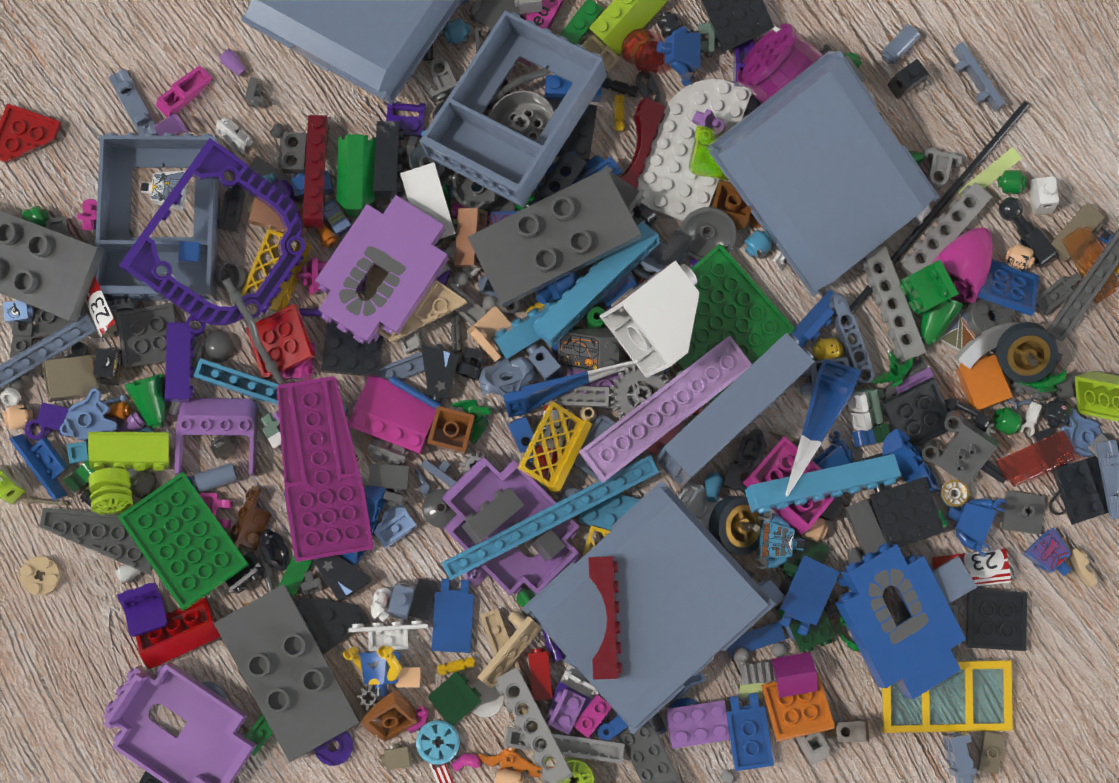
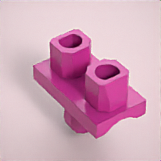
[77,199,97,230]
[296,258,327,295]

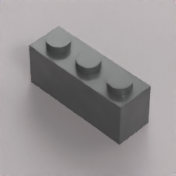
[462,487,524,544]
[843,499,886,555]

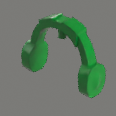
[836,616,860,653]

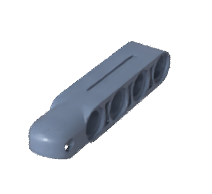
[830,293,875,384]

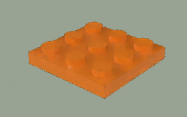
[761,672,835,742]

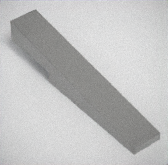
[543,386,645,409]
[503,726,625,764]

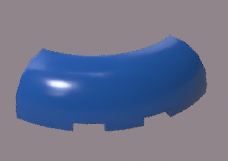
[882,429,941,494]
[341,486,386,566]

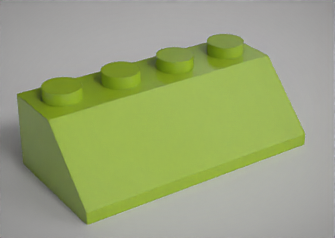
[589,0,668,56]
[1075,371,1119,422]
[88,432,170,471]

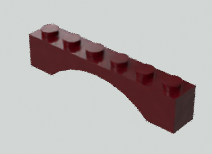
[619,97,665,189]
[303,115,329,228]
[588,556,623,680]

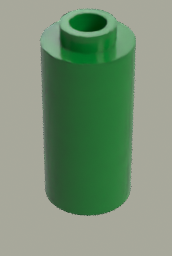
[586,307,605,329]

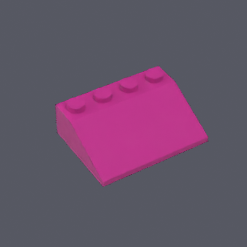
[348,376,442,455]
[743,436,834,535]

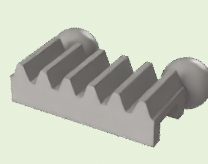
[449,271,497,326]
[733,642,787,685]

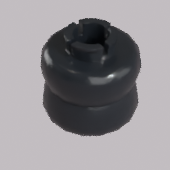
[657,12,683,39]

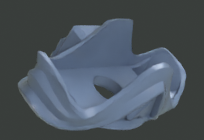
[479,357,538,397]

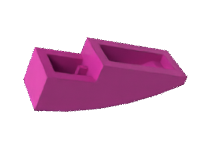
[156,65,213,117]

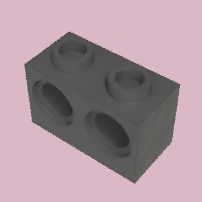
[278,132,307,174]

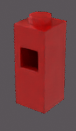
[528,648,552,701]

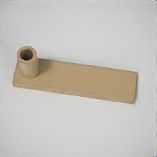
[478,611,542,689]

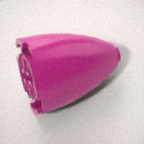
[931,227,993,304]

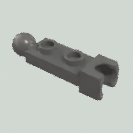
[9,321,35,392]

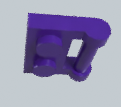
[386,101,426,138]

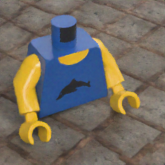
[343,645,401,697]

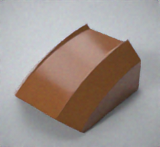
[712,180,751,231]
[360,690,418,741]

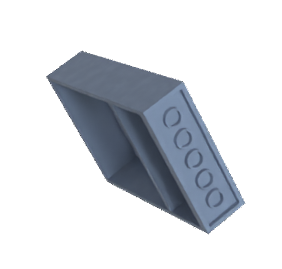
[419,11,607,207]
[95,133,220,302]
[656,333,814,488]

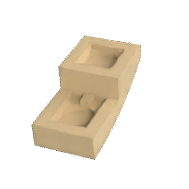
[581,34,620,72]

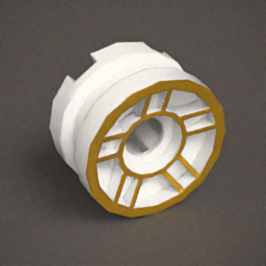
[939,480,969,507]

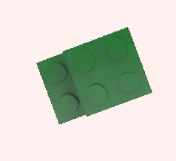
[900,260,958,314]

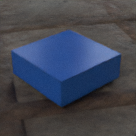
[178,241,200,262]

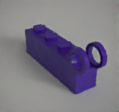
[164,315,206,402]
[25,402,121,442]

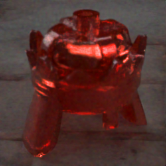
[621,28,665,74]

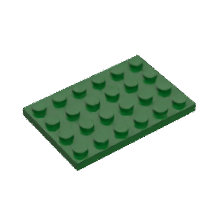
[117,471,249,611]

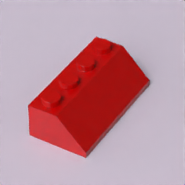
[136,597,221,669]

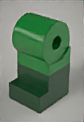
[62,459,97,495]

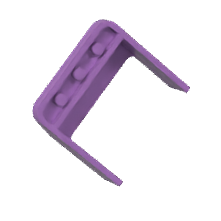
[175,398,258,476]

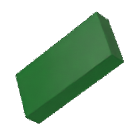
[278,555,313,596]

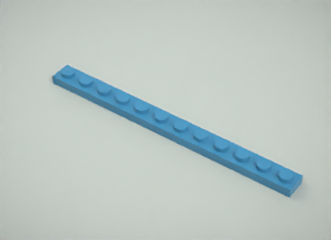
[441,455,659,581]

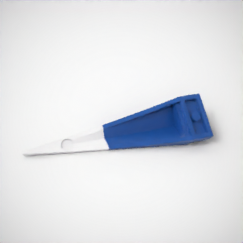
[786,358,861,497]
[503,361,637,418]

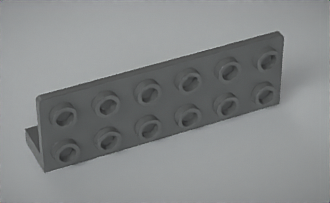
[618,713,682,783]

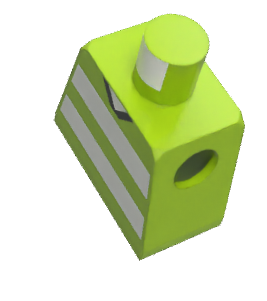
[0,465,26,504]

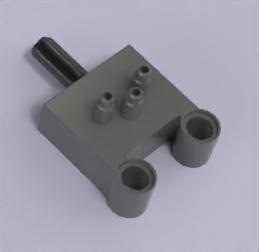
[922,410,1009,486]

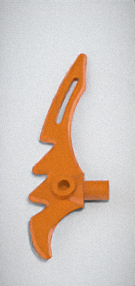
[478,747,553,777]

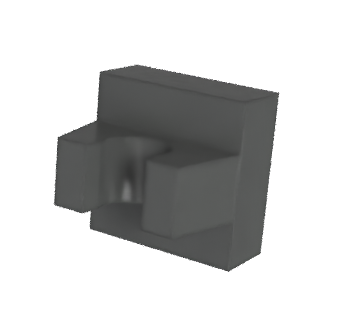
[301,571,324,595]

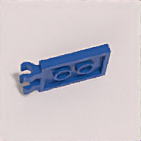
[779,555,840,636]
[431,579,474,653]
[726,693,774,771]

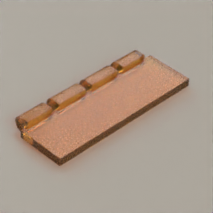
[1061,226,1119,303]

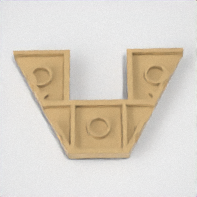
[364,263,468,343]

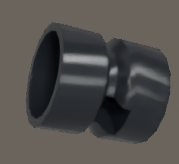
[632,203,658,227]
[456,347,488,381]

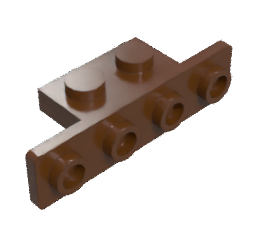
[230,486,271,550]

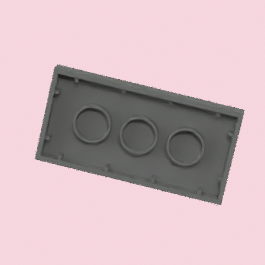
[468,168,642,308]
[0,211,105,322]
[214,584,360,763]

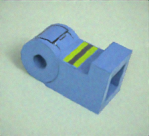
[325,199,352,238]

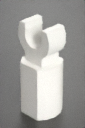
[1018,402,1043,437]

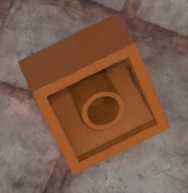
[427,406,475,455]

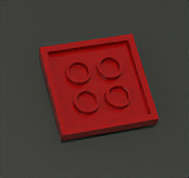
[246,304,315,380]

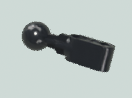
[999,197,1057,268]

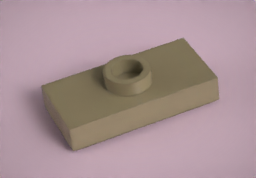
[977,731,1005,774]

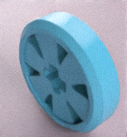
[416,720,460,765]

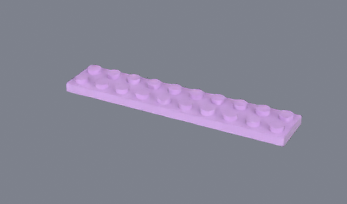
[579,336,752,483]

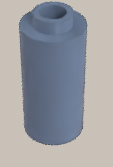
[881,24,920,64]
[192,462,238,492]

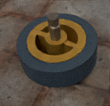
[996,322,1058,383]
[709,496,764,555]

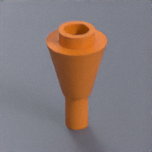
[317,225,338,248]
[106,401,132,420]

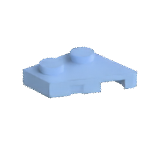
[374,506,418,549]

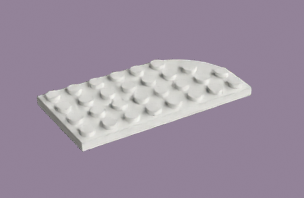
[637,79,752,222]

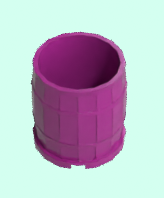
[737,23,823,103]

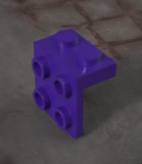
[117,582,168,637]

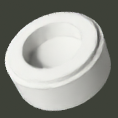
[0,388,21,407]

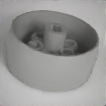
[489,91,555,141]

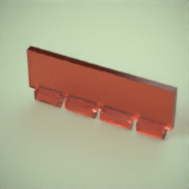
[996,430,1075,487]

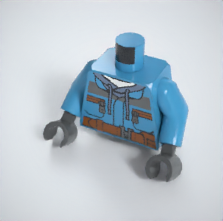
[754,511,805,570]

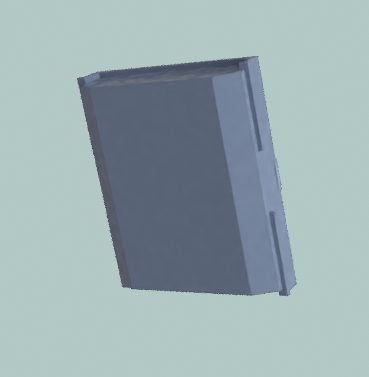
[240,0,462,105]
[707,50,940,297]
[522,480,776,734]

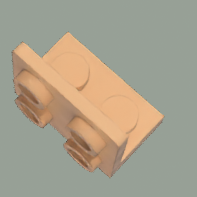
[467,306,511,362]

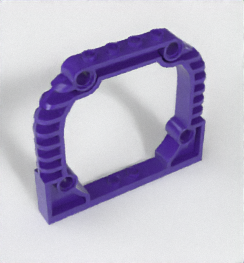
[118,138,306,326]

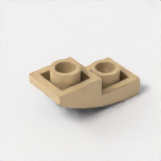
[1069,548,1098,587]

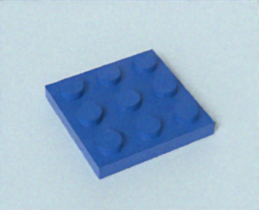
[978,259,1039,316]

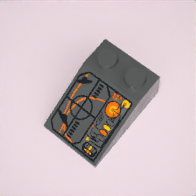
[557,328,620,371]

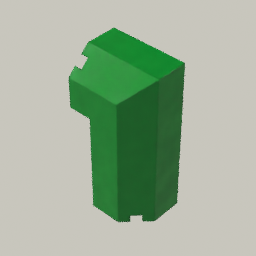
[336,134,377,218]

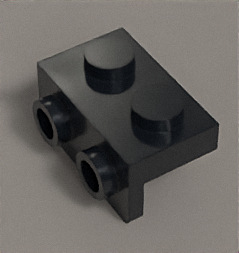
[226,551,265,594]

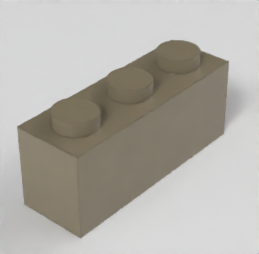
[1050,202,1105,262]

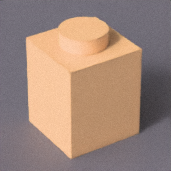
[396,667,421,687]

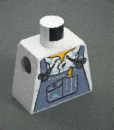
[141,171,187,211]

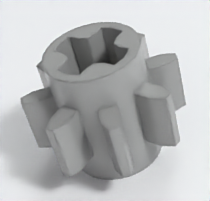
[357,685,382,710]

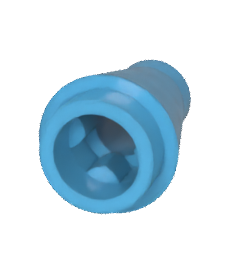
[704,472,724,502]

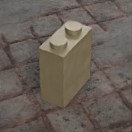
[42,355,100,402]

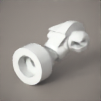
[371,588,392,621]

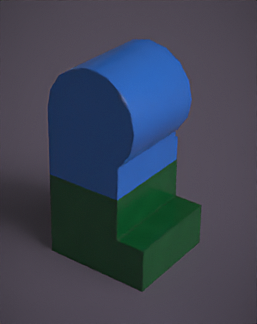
[852,423,890,448]

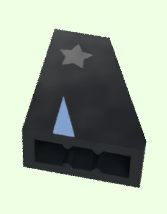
[421,344,459,402]
[314,555,373,602]

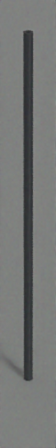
[841,101,1030,325]

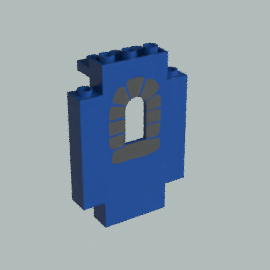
[835,543,966,700]

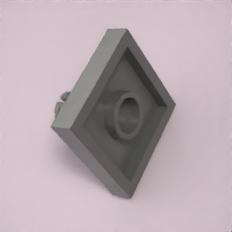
[1001,491,1045,535]

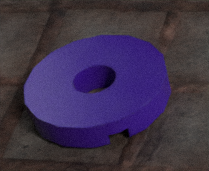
[314,731,353,766]

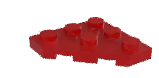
[0,103,62,163]

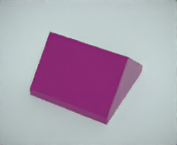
[771,652,818,698]

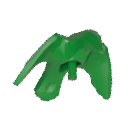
[871,351,913,387]
[1017,370,1067,393]
[451,399,492,444]

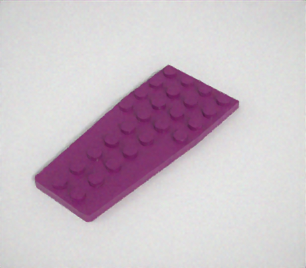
[277,376,374,562]

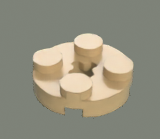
[20,556,61,595]

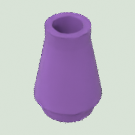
[219,48,246,77]
[117,411,146,432]

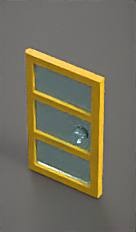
[882,660,1013,733]

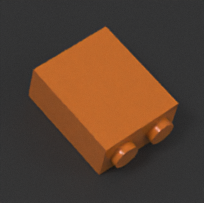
[956,354,1013,410]

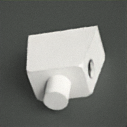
[1028,176,1059,216]

